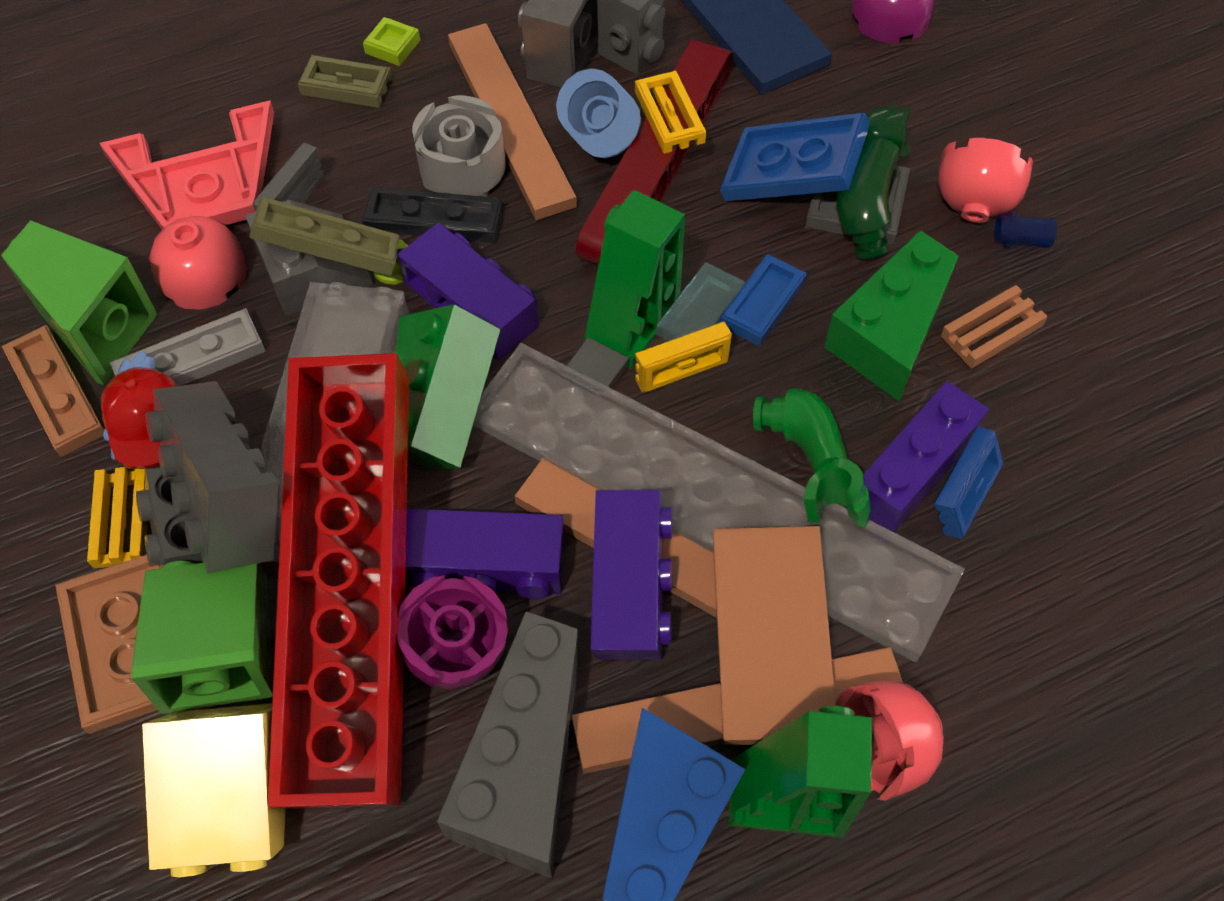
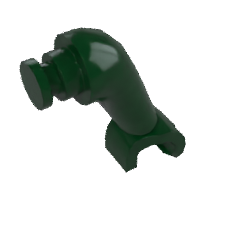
[836,105,910,259]

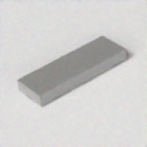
[110,308,266,386]

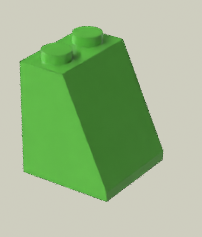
[1,220,158,386]
[132,561,273,714]

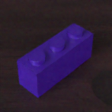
[397,222,538,361]
[863,381,989,540]
[591,490,673,660]
[405,509,565,599]

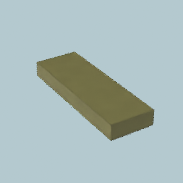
[249,197,400,276]

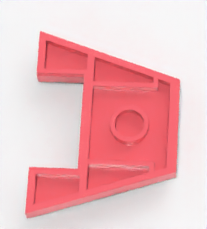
[99,100,274,229]

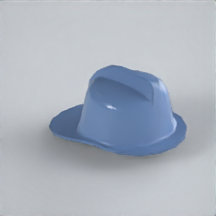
[556,68,641,158]

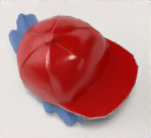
[101,352,178,469]

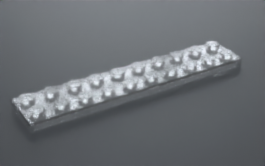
[473,343,965,663]

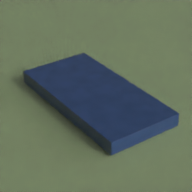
[681,0,832,95]

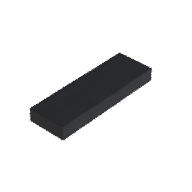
[362,187,503,243]

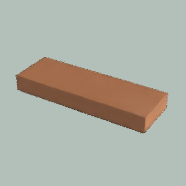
[2,325,105,457]

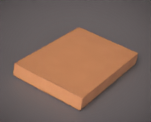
[56,555,159,734]

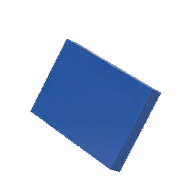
[720,113,870,201]

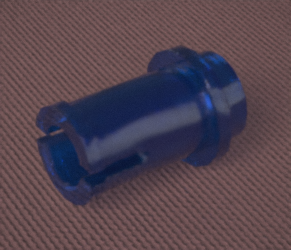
[994,211,1057,248]

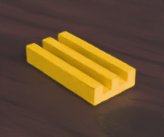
[635,71,706,154]
[635,321,732,393]
[87,467,148,569]

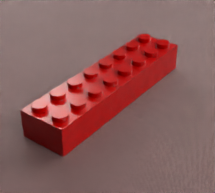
[268,353,409,809]

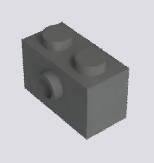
[597,0,665,75]

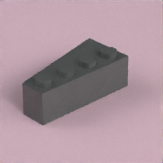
[145,381,279,573]
[437,611,580,879]

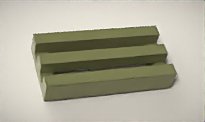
[298,55,392,108]

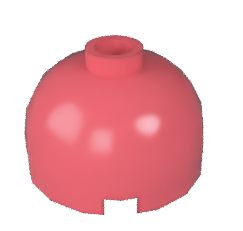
[938,138,1033,223]
[149,216,248,310]
[836,680,944,801]

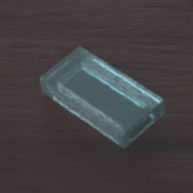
[656,262,745,341]

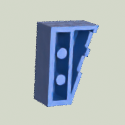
[601,708,745,901]

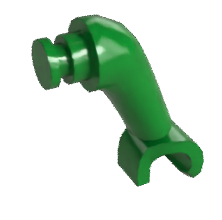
[753,388,871,529]

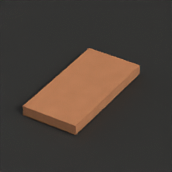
[713,526,836,745]

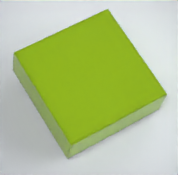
[363,17,421,66]

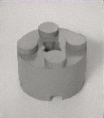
[412,95,506,197]

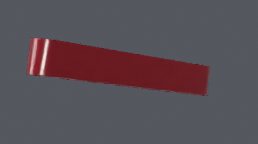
[576,39,734,265]

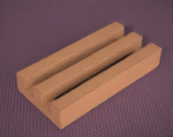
[941,285,1048,369]

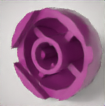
[850,0,934,44]
[397,575,508,690]

